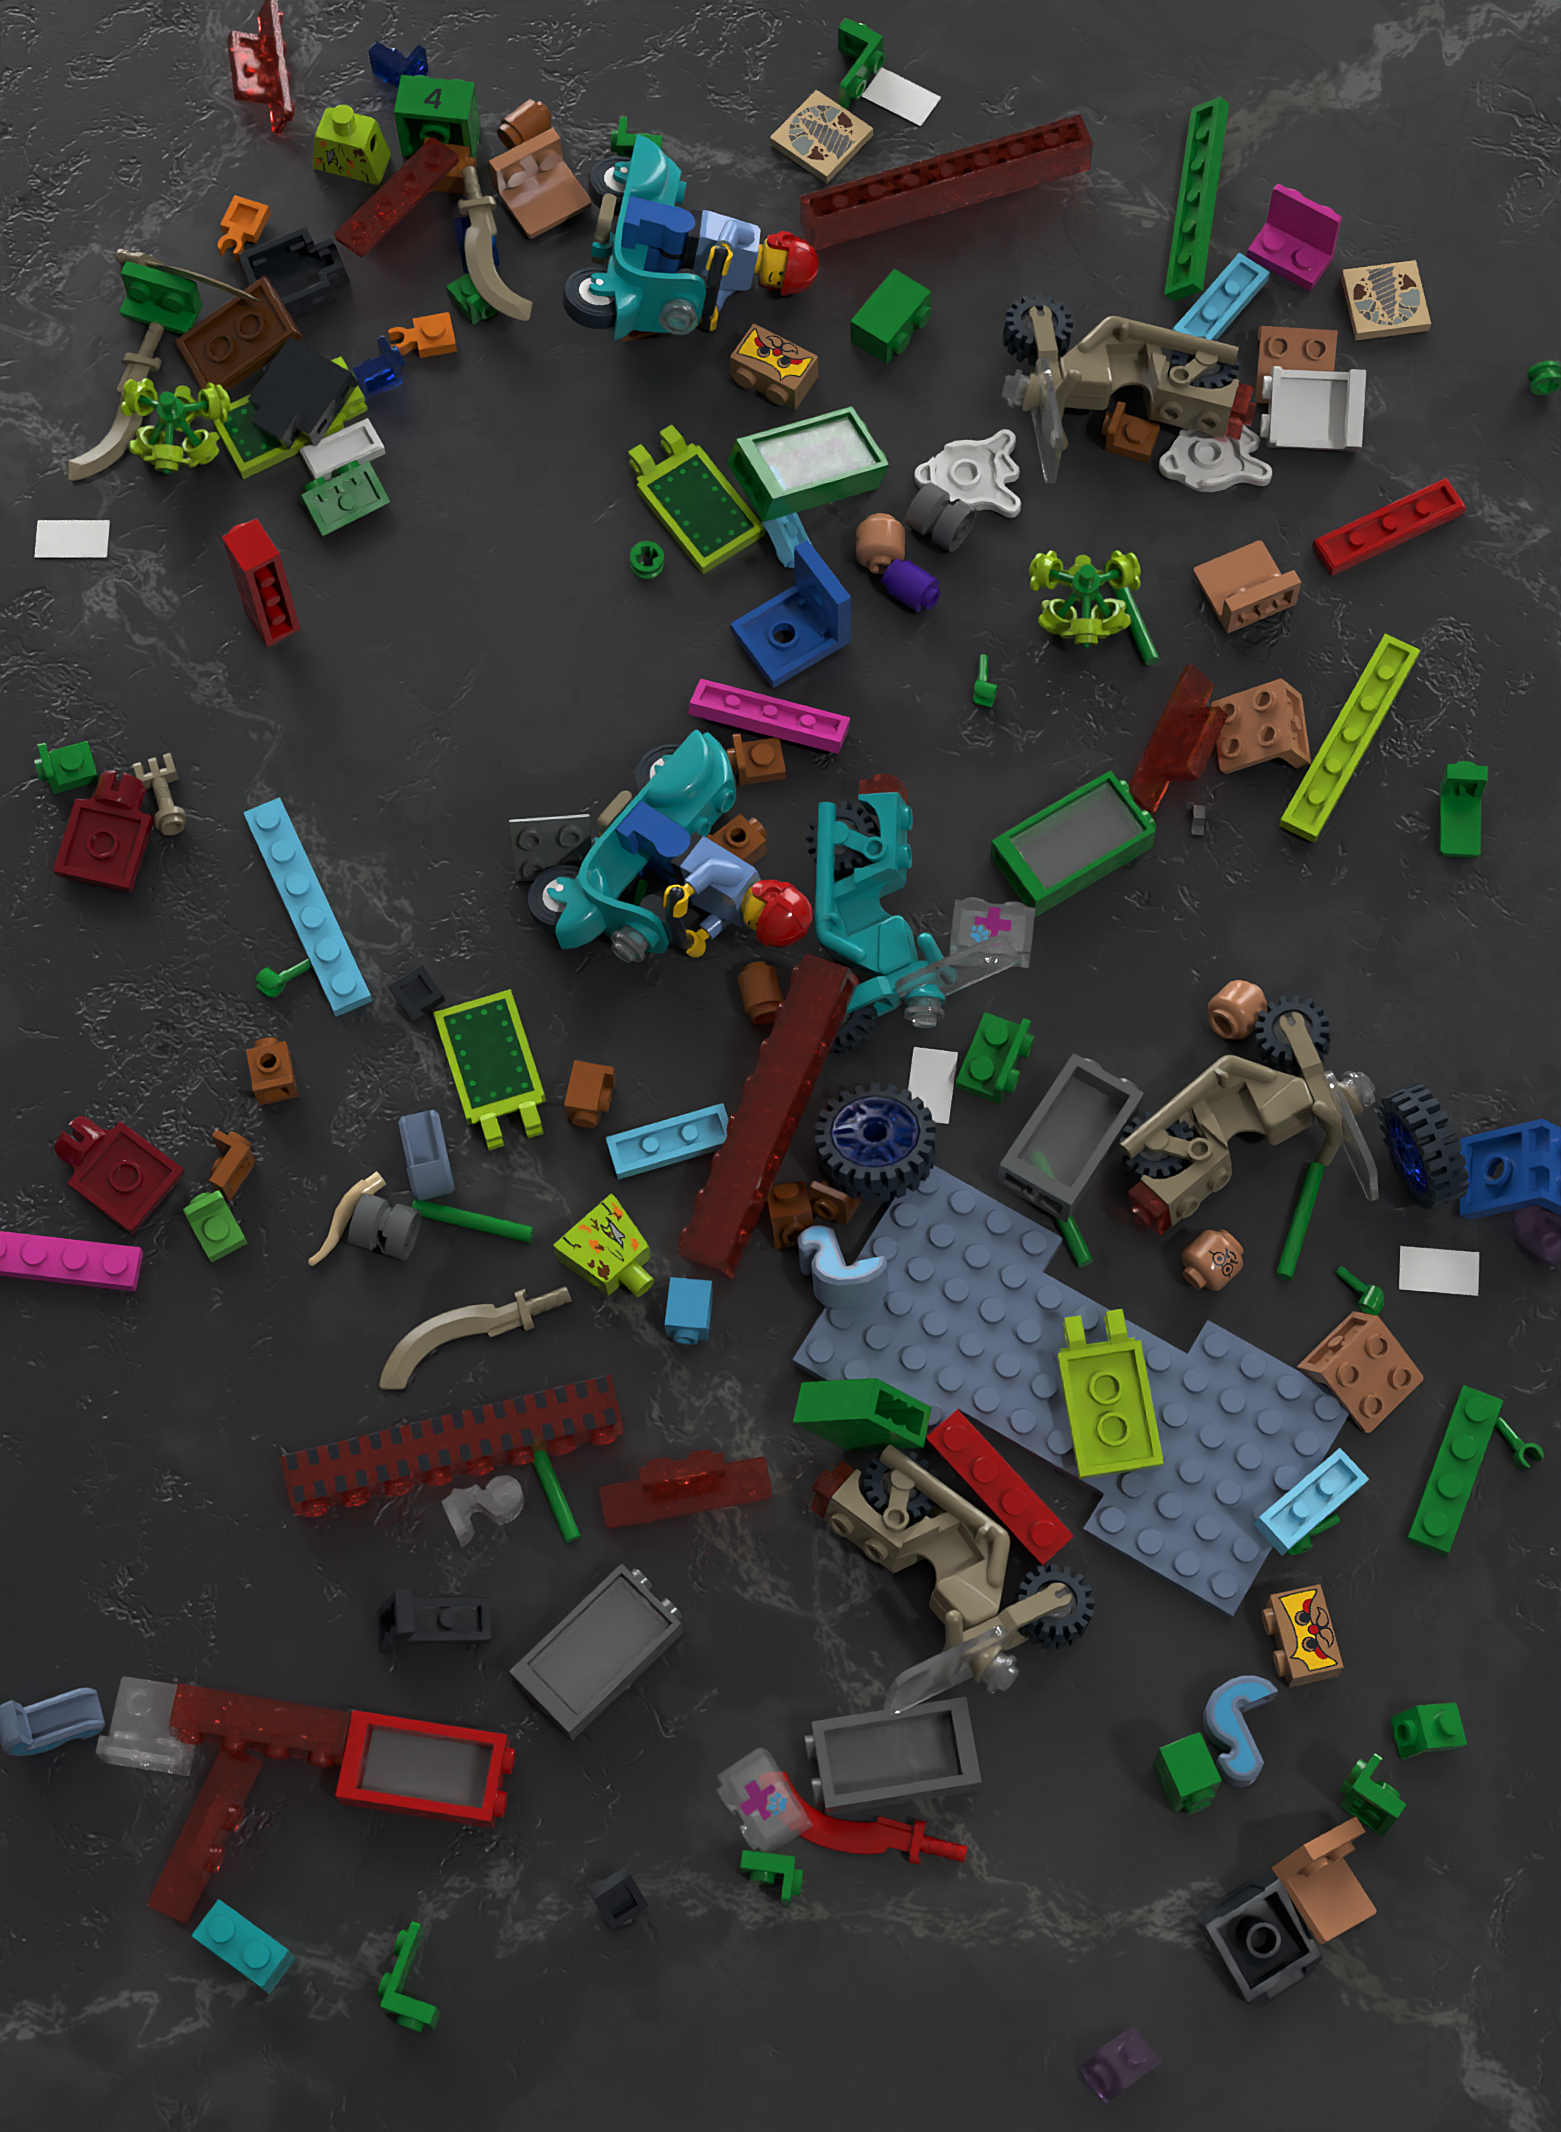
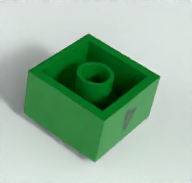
[394,75,481,158]

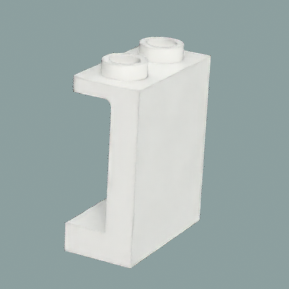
[1260,366,1366,452]

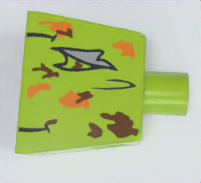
[313,105,391,185]
[553,1193,654,1297]

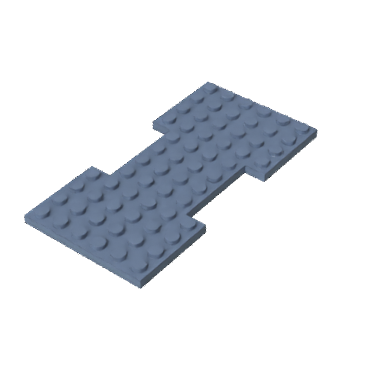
[792,1165,1349,1619]

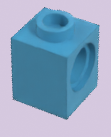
[665,1277,713,1345]

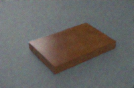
[175,276,303,392]

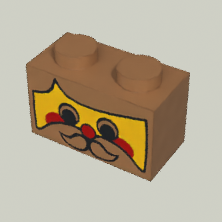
[730,323,818,410]
[1262,1584,1344,1688]

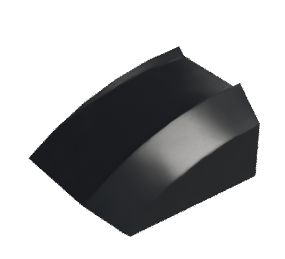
[1195,1872,1322,2005]

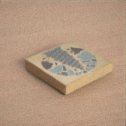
[770,90,873,184]
[1341,260,1431,340]

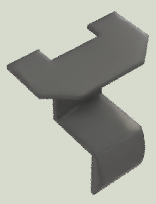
[1186,802,1213,836]

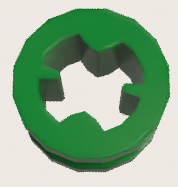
[1527,361,1561,395]
[630,541,664,579]

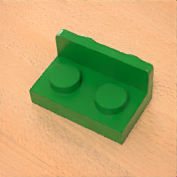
[120,261,203,335]
[298,459,390,538]
[955,1012,1035,1105]
[1339,1753,1407,1838]

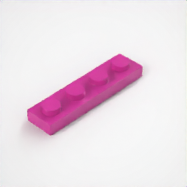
[688,679,850,754]
[0,1231,143,1292]

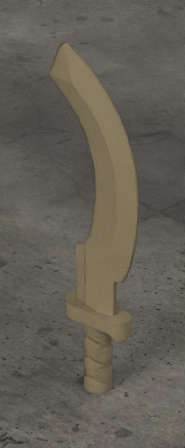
[458,166,533,322]
[115,249,263,303]
[68,322,164,481]
[379,1286,572,1389]

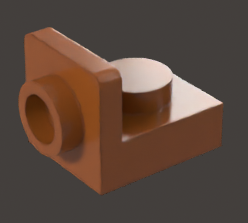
[1101,401,1161,463]
[726,734,786,786]
[209,1130,256,1202]

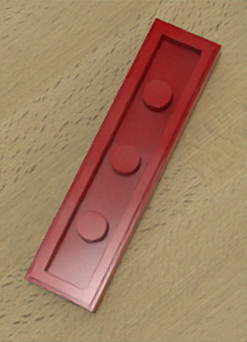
[1312,478,1466,576]

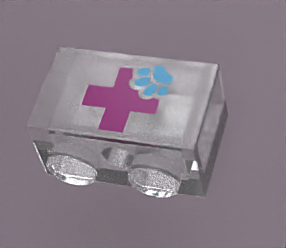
[949,897,1035,968]
[717,1747,813,1853]

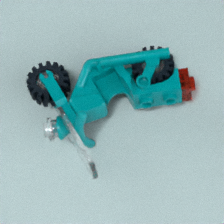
[800,774,1019,1054]

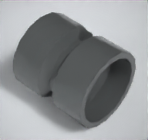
[905,482,977,552]
[348,1193,422,1261]

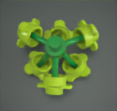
[120,378,230,474]
[1029,550,1141,648]

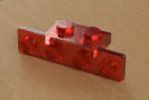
[227,0,295,134]
[335,138,459,257]
[1129,664,1228,813]
[600,1450,773,1529]
[148,1745,262,1923]

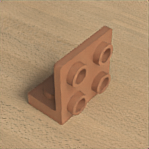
[489,128,592,239]
[1255,326,1338,403]
[1193,540,1301,634]
[1211,678,1311,774]
[1297,1311,1424,1433]
[1272,1817,1376,1944]

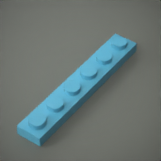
[243,797,372,1017]

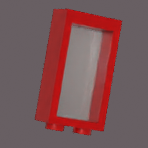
[335,1710,516,1829]

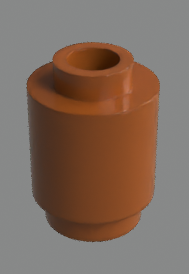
[497,99,552,150]
[737,961,785,1024]

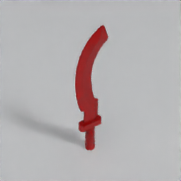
[759,1771,968,1865]

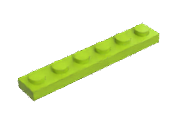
[1279,633,1420,843]

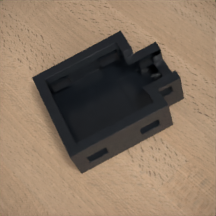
[238,226,351,319]
[248,337,358,450]

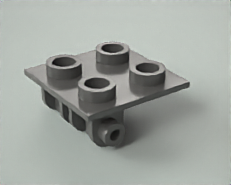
[509,814,594,882]

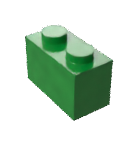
[850,269,932,364]
[1153,1732,1222,1815]

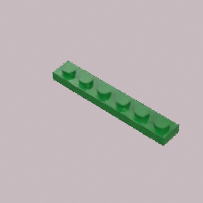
[1164,96,1229,302]

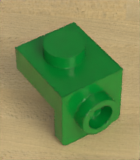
[1391,1703,1467,1759]

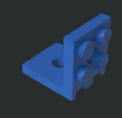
[730,540,851,688]
[1460,1118,1561,1220]

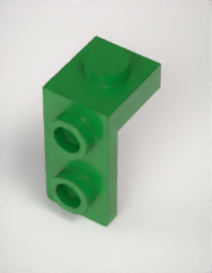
[838,18,885,109]
[1440,761,1488,858]
[377,1921,440,2033]

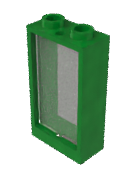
[727,407,889,522]
[990,770,1156,918]

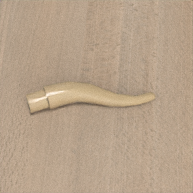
[308,1171,386,1266]

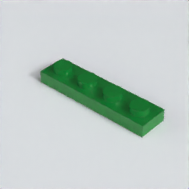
[1406,1385,1503,1557]

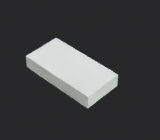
[300,418,386,481]

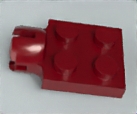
[53,771,154,893]
[54,1116,185,1236]

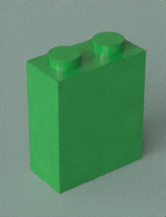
[793,1378,932,1451]

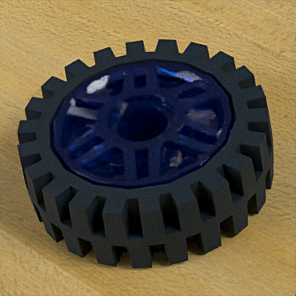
[815,1083,937,1202]
[1378,1084,1469,1210]

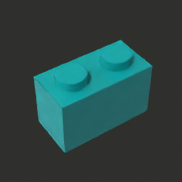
[191,1899,296,1995]

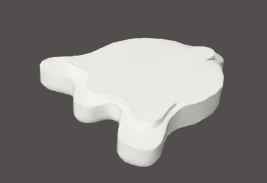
[1159,404,1272,492]
[914,429,1021,518]

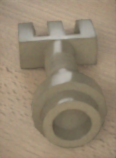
[133,753,186,835]

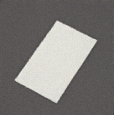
[862,68,941,126]
[34,520,110,557]
[908,1047,958,1124]
[1399,1246,1479,1296]

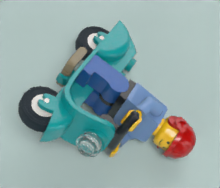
[563,134,819,342]
[528,730,813,963]

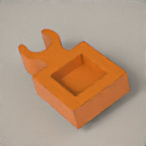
[217,195,271,262]
[388,312,457,358]

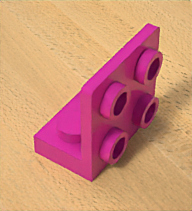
[1246,184,1342,292]

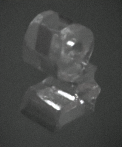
[441,1475,524,1548]

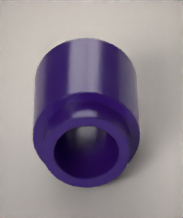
[882,558,941,613]

